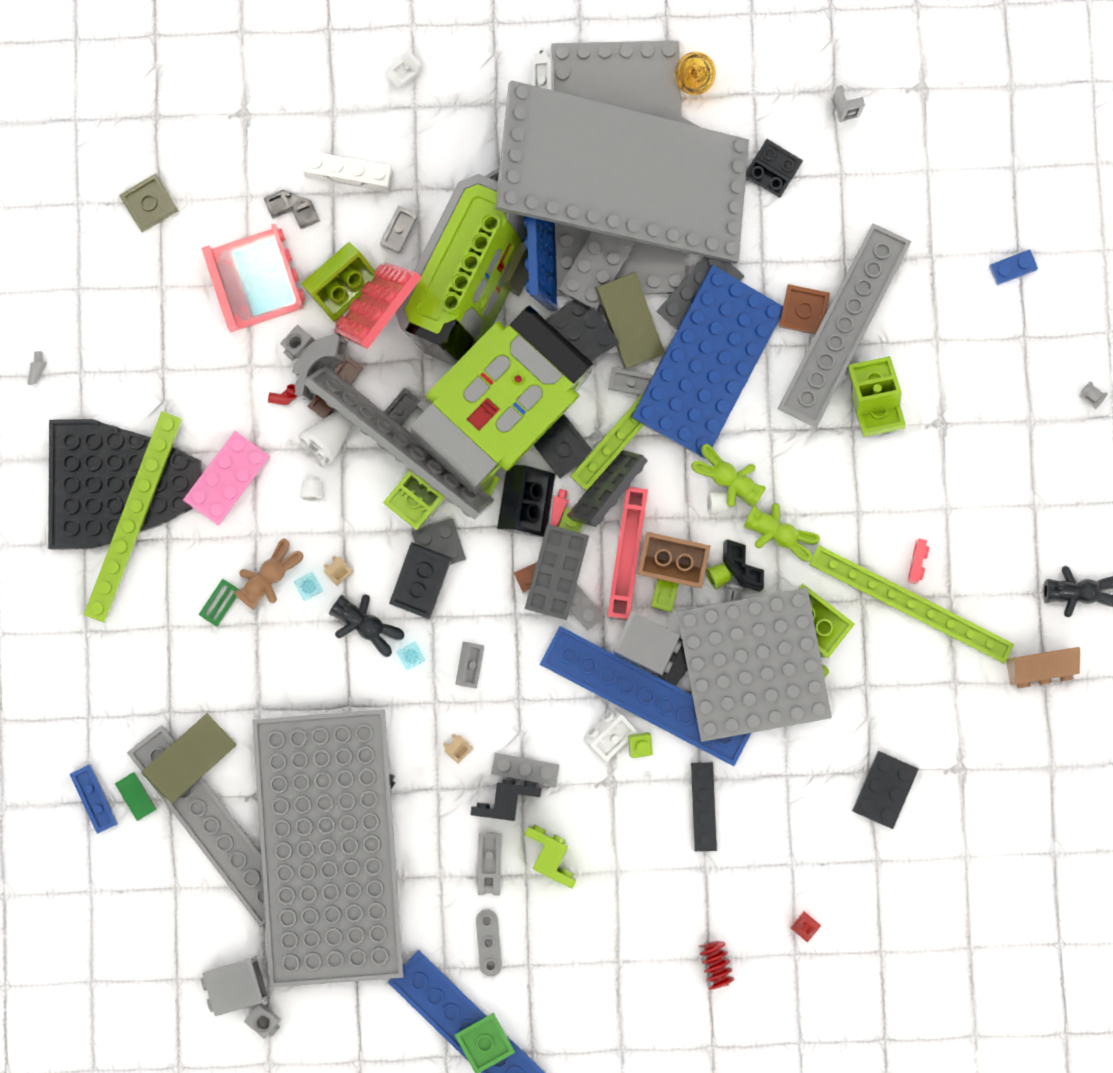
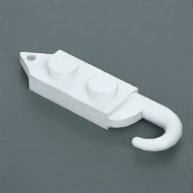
[531,46,554,91]

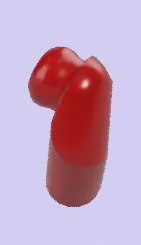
[268,384,297,405]

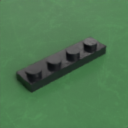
[691,762,717,852]

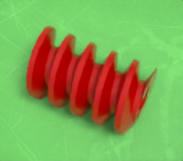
[698,941,735,990]

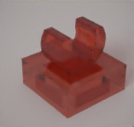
[790,911,821,943]

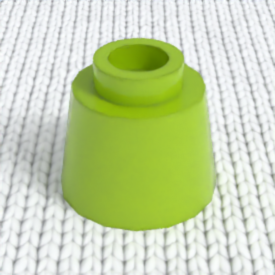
[705,563,733,590]

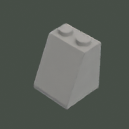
[613,611,683,677]
[201,956,269,1016]

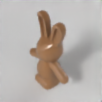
[234,538,304,610]

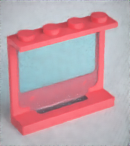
[201,223,306,332]

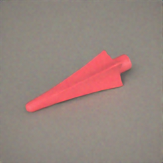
[551,489,569,527]

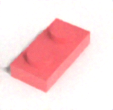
[907,538,929,584]

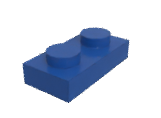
[989,249,1038,286]

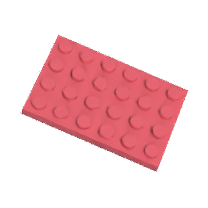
[334,262,422,349]

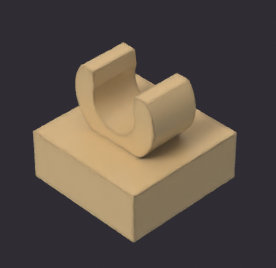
[323,556,353,586]
[443,734,473,764]

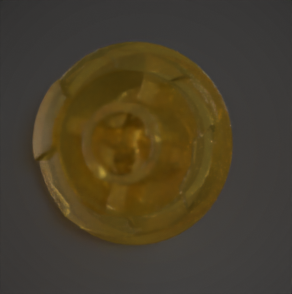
[674,52,716,95]

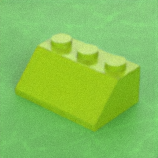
[301,242,376,322]

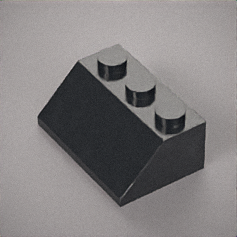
[497,465,555,537]

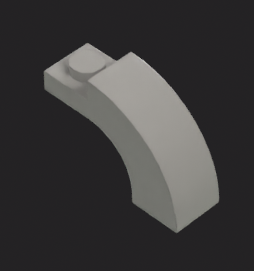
[292,335,349,401]

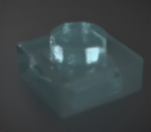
[294,571,323,602]
[396,641,426,671]

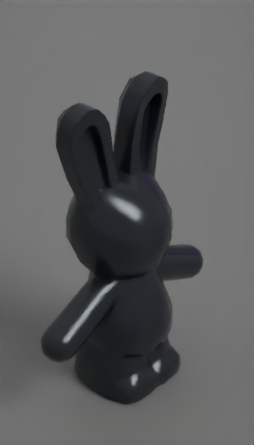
[1043,566,1113,618]
[329,594,405,658]

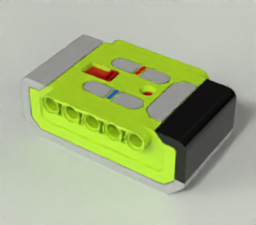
[395,174,527,366]
[410,305,594,495]

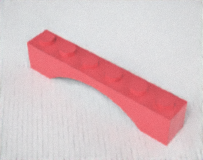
[607,487,648,621]

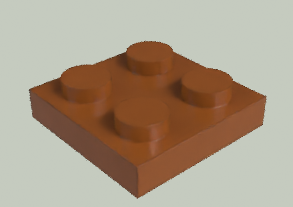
[779,284,830,335]

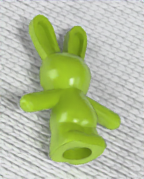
[691,444,766,507]
[743,503,820,562]

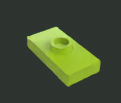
[651,579,679,613]

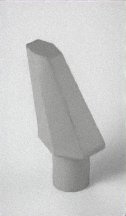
[27,351,47,385]

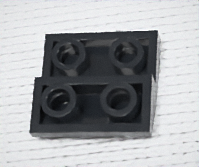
[746,138,804,198]

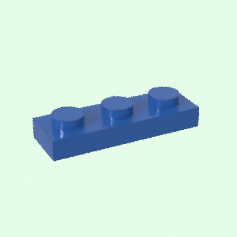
[70,764,118,834]

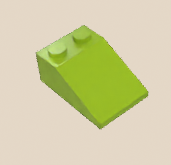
[797,583,855,659]

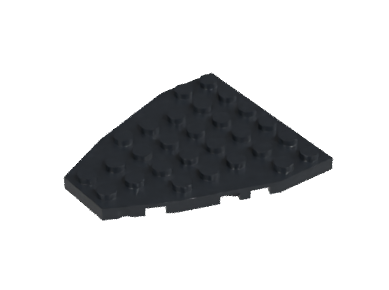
[48,419,202,550]

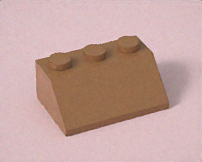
[637,532,711,589]
[1006,647,1080,688]

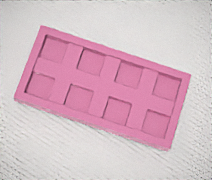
[183,431,270,526]

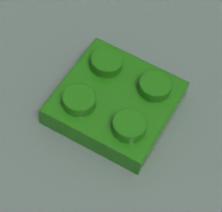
[455,1012,515,1073]

